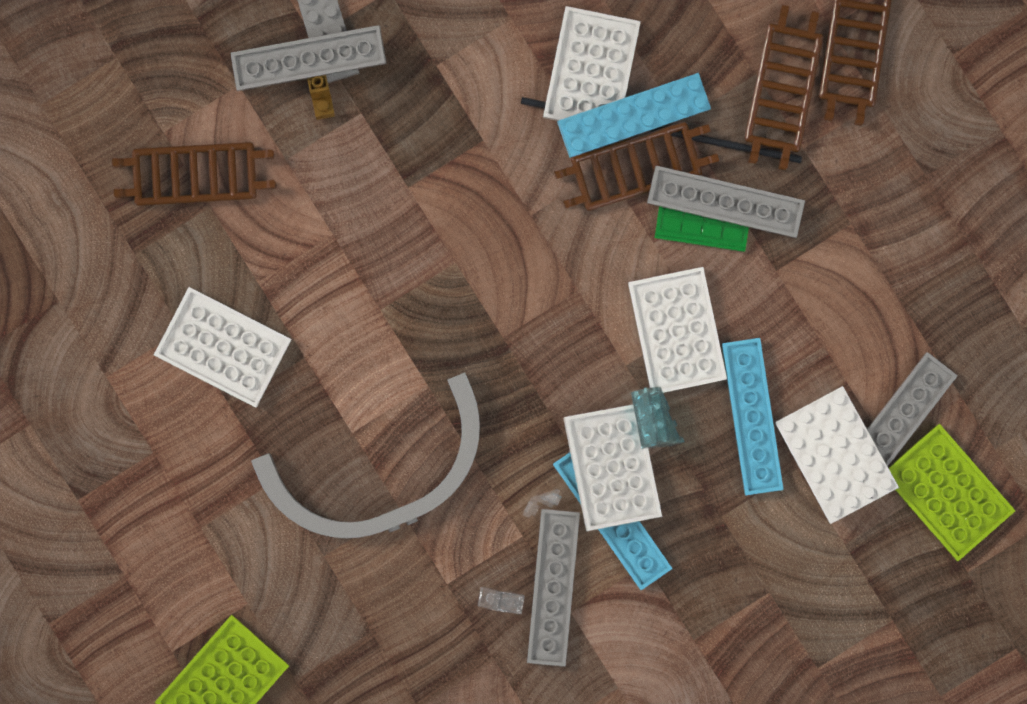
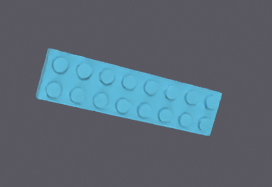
[557,73,711,158]
[722,338,784,495]
[553,452,673,590]

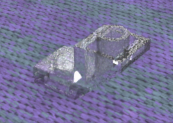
[522,489,562,518]
[478,587,525,614]

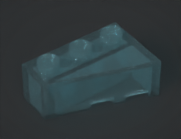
[631,387,685,449]

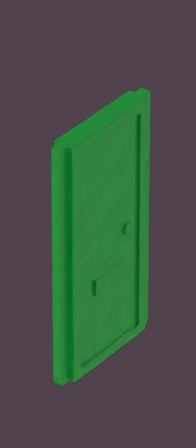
[654,206,749,252]

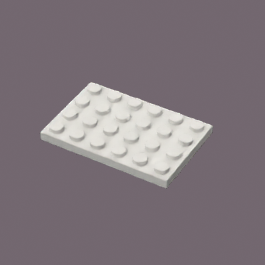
[543,6,641,121]
[628,267,727,395]
[154,287,292,408]
[775,386,899,524]
[563,404,662,531]

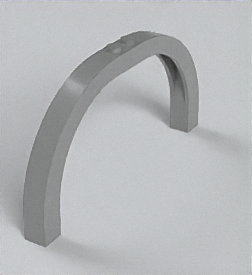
[251,373,480,538]

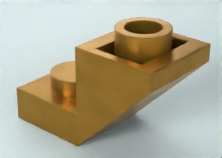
[307,75,335,120]

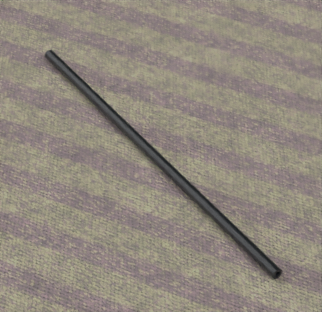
[521,97,802,163]

